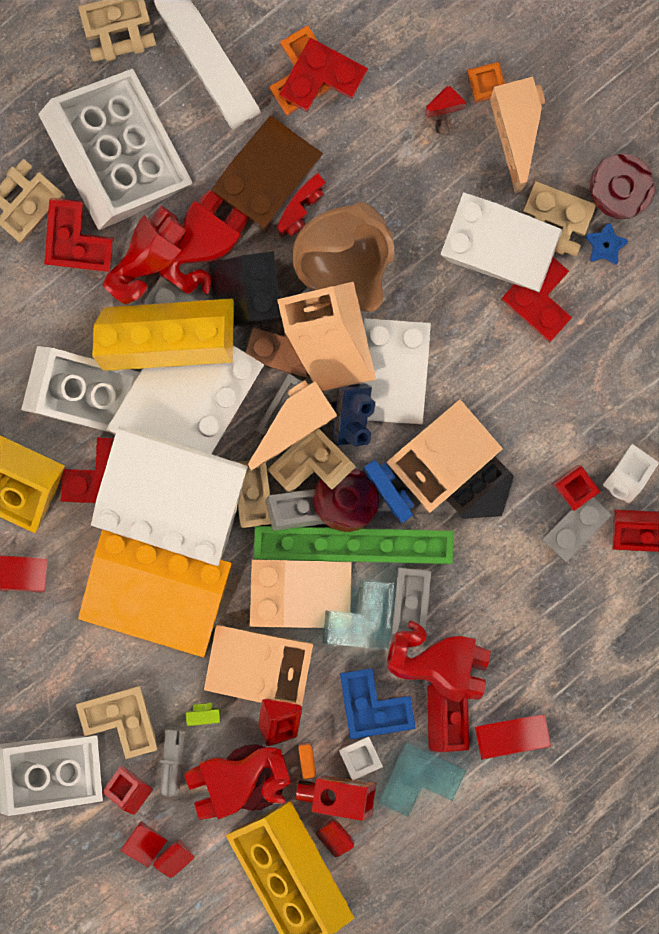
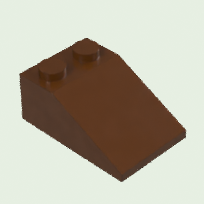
[211,116,323,233]

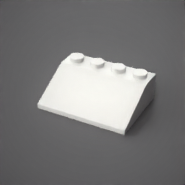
[38,69,193,230]
[106,346,264,454]
[91,425,248,566]

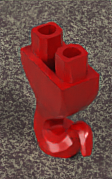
[159,190,248,295]
[102,205,187,305]
[387,620,491,702]
[184,747,291,820]

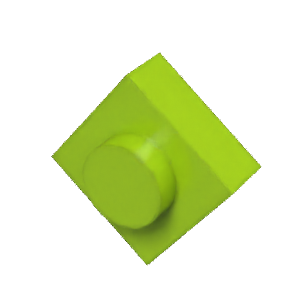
[186,702,222,726]

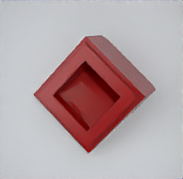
[425,86,466,118]
[552,465,601,511]
[102,765,153,815]
[316,818,355,857]
[120,821,168,867]
[153,839,194,878]

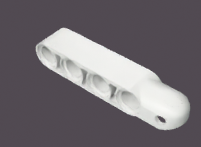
[154,0,261,130]

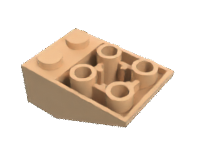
[277,282,376,391]
[386,400,503,514]
[204,625,313,707]

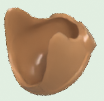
[292,201,395,312]

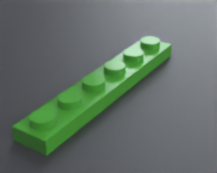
[254,526,453,564]

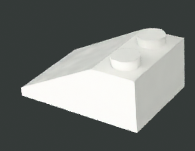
[440,193,562,292]
[359,318,431,425]
[21,346,140,433]
[0,735,103,816]

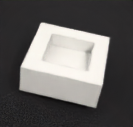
[339,736,383,781]

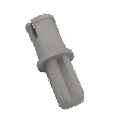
[159,729,186,797]

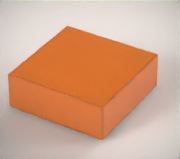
[467,62,505,103]
[298,742,316,779]

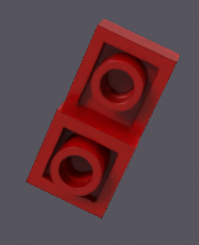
[277,173,326,237]
[0,556,47,593]
[475,714,551,760]

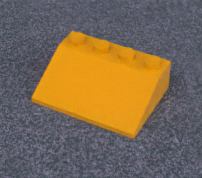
[78,529,233,658]

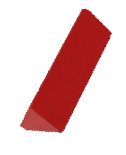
[612,509,659,552]
[427,685,469,752]
[258,699,302,747]

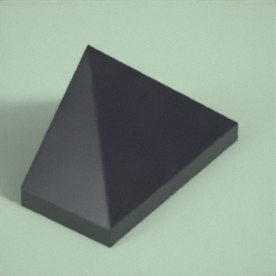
[446,457,514,519]

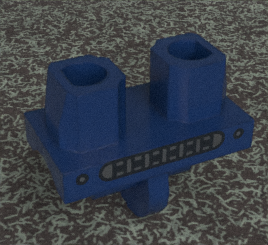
[330,384,376,446]

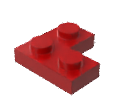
[279,37,368,113]
[44,197,114,272]
[501,257,572,343]
[61,437,114,504]

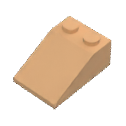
[490,77,545,194]
[247,380,337,472]
[250,560,352,628]

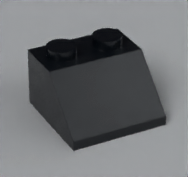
[209,251,282,327]

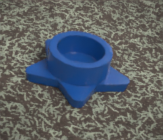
[586,223,628,265]

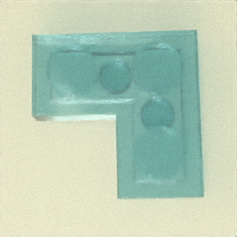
[322,580,395,650]
[378,742,466,817]

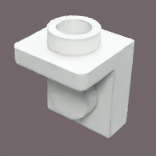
[603,444,659,503]

